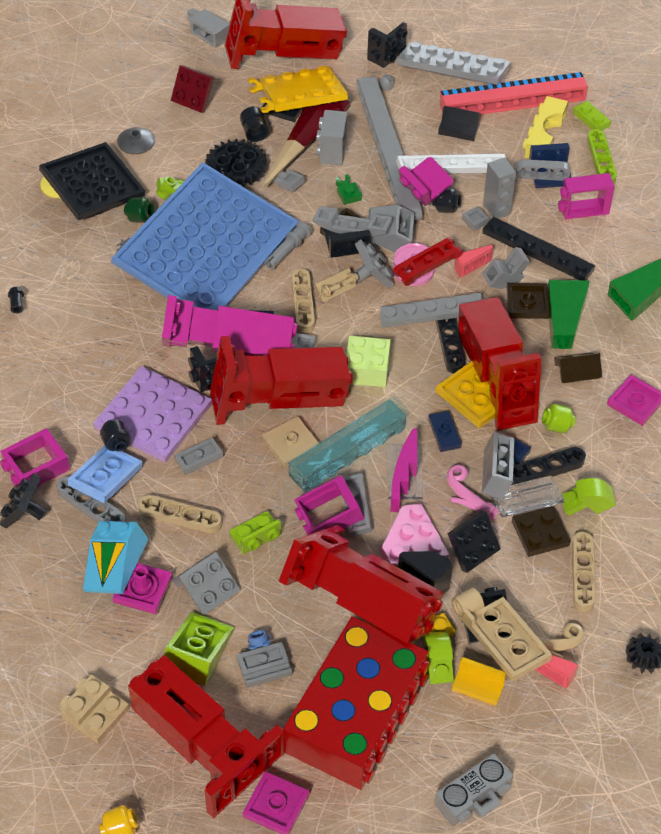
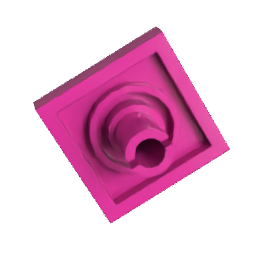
[112,563,173,614]

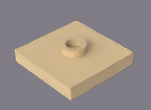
[261,416,321,468]

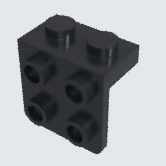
[367,22,408,68]
[188,346,217,393]

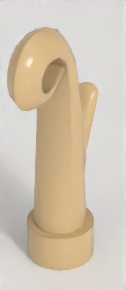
[512,623,584,659]

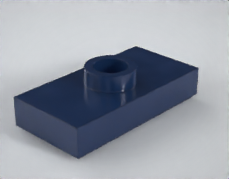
[428,411,461,452]

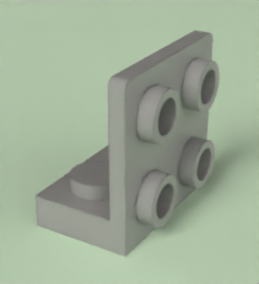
[172,552,240,615]

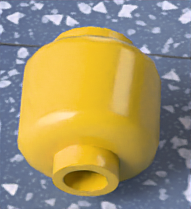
[99,805,139,834]

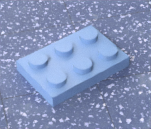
[68,445,142,503]

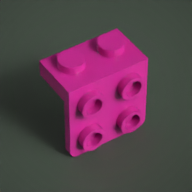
[398,157,453,206]

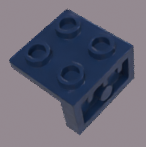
[529,143,572,188]

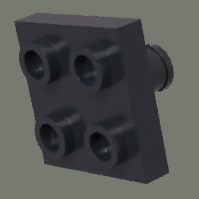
[0,473,46,528]
[447,510,501,573]

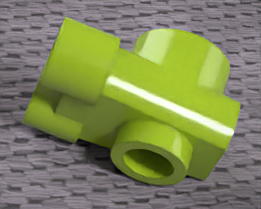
[156,176,184,200]

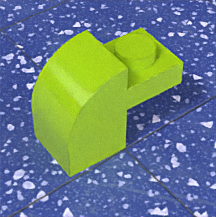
[561,478,616,516]
[423,631,454,684]

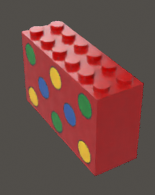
[283,616,430,790]

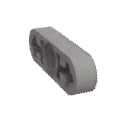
[515,159,570,181]

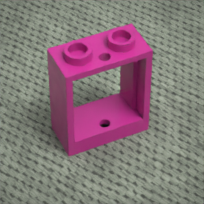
[558,173,615,220]
[0,428,70,487]
[294,475,365,535]

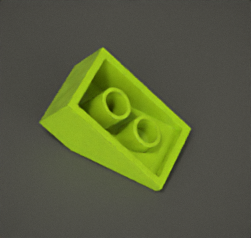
[164,612,234,686]

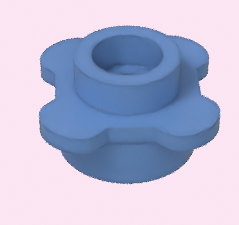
[248,630,271,650]

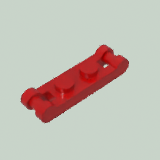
[393,237,463,286]

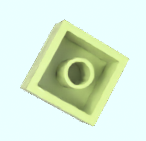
[346,336,390,387]

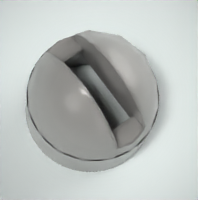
[379,74,394,91]

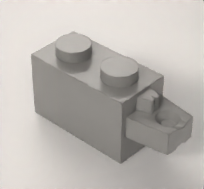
[187,8,229,48]

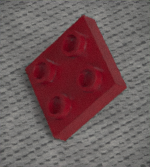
[170,65,214,113]

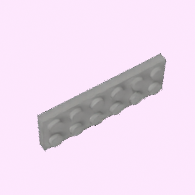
[397,42,511,85]

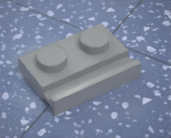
[237,642,292,688]

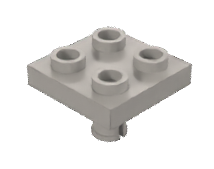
[353,240,395,289]

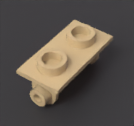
[315,268,359,302]

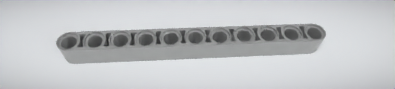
[357,76,422,221]

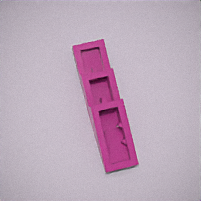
[390,428,418,512]

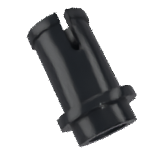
[8,287,24,314]

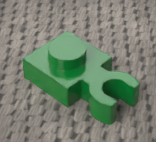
[336,174,362,205]

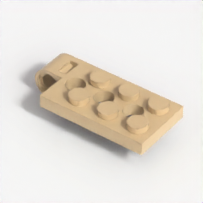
[451,587,552,682]

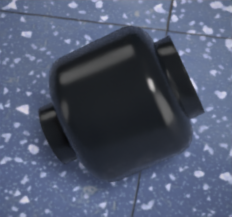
[432,188,462,213]
[100,419,131,451]

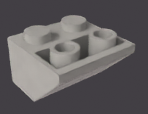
[368,205,414,253]

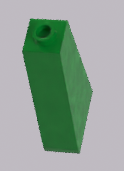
[608,259,661,321]
[548,280,589,349]

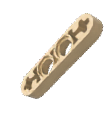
[292,269,315,334]
[138,495,222,534]
[572,532,595,612]

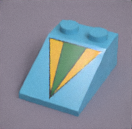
[83,521,148,594]

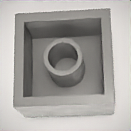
[316,110,347,166]

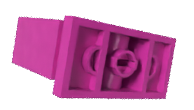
[162,295,297,356]

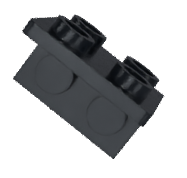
[323,228,370,258]

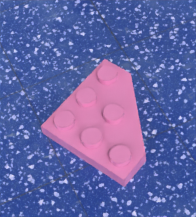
[380,503,450,567]

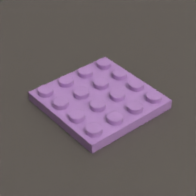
[94,366,212,463]

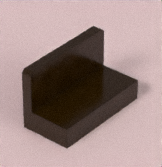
[554,352,602,383]

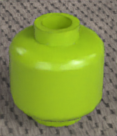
[542,404,575,434]

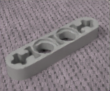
[56,476,126,523]

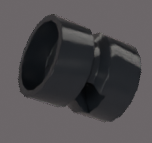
[240,106,269,142]

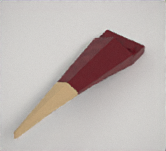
[264,100,350,187]

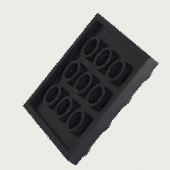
[39,142,146,220]

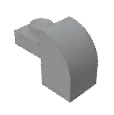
[482,247,530,289]

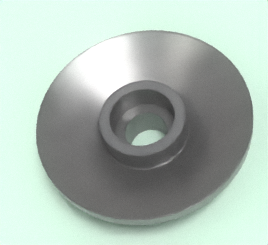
[117,127,155,154]

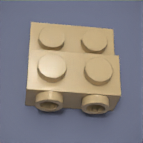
[60,674,130,744]

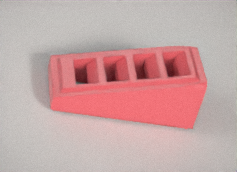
[454,245,493,278]
[535,655,579,689]

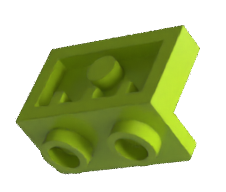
[229,511,281,554]

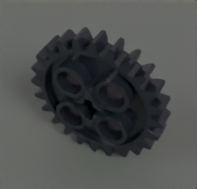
[205,139,267,187]

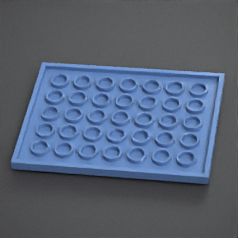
[111,162,299,310]

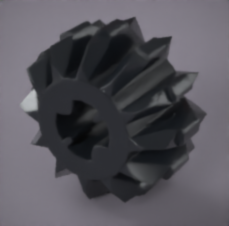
[625,633,661,674]

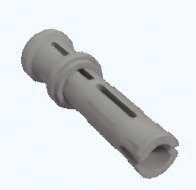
[264,222,312,270]

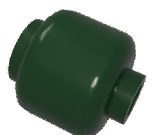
[124,197,154,223]

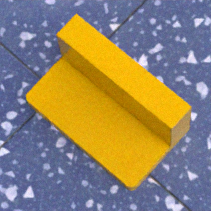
[452,657,506,706]

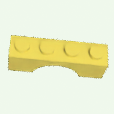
[523,96,568,158]

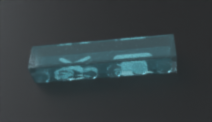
[288,399,406,492]

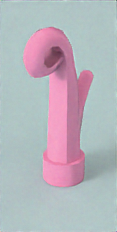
[447,465,498,522]

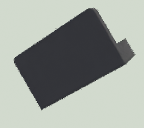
[438,106,480,141]

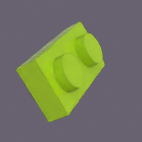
[573,100,611,131]

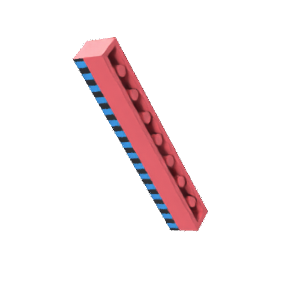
[439,72,588,115]

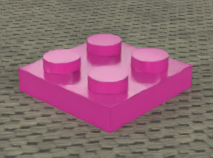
[607,375,661,426]
[242,771,310,834]

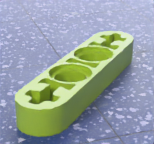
[587,129,617,184]

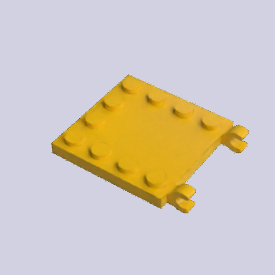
[248,66,348,113]

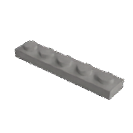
[380,293,482,328]

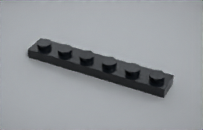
[483,217,595,281]

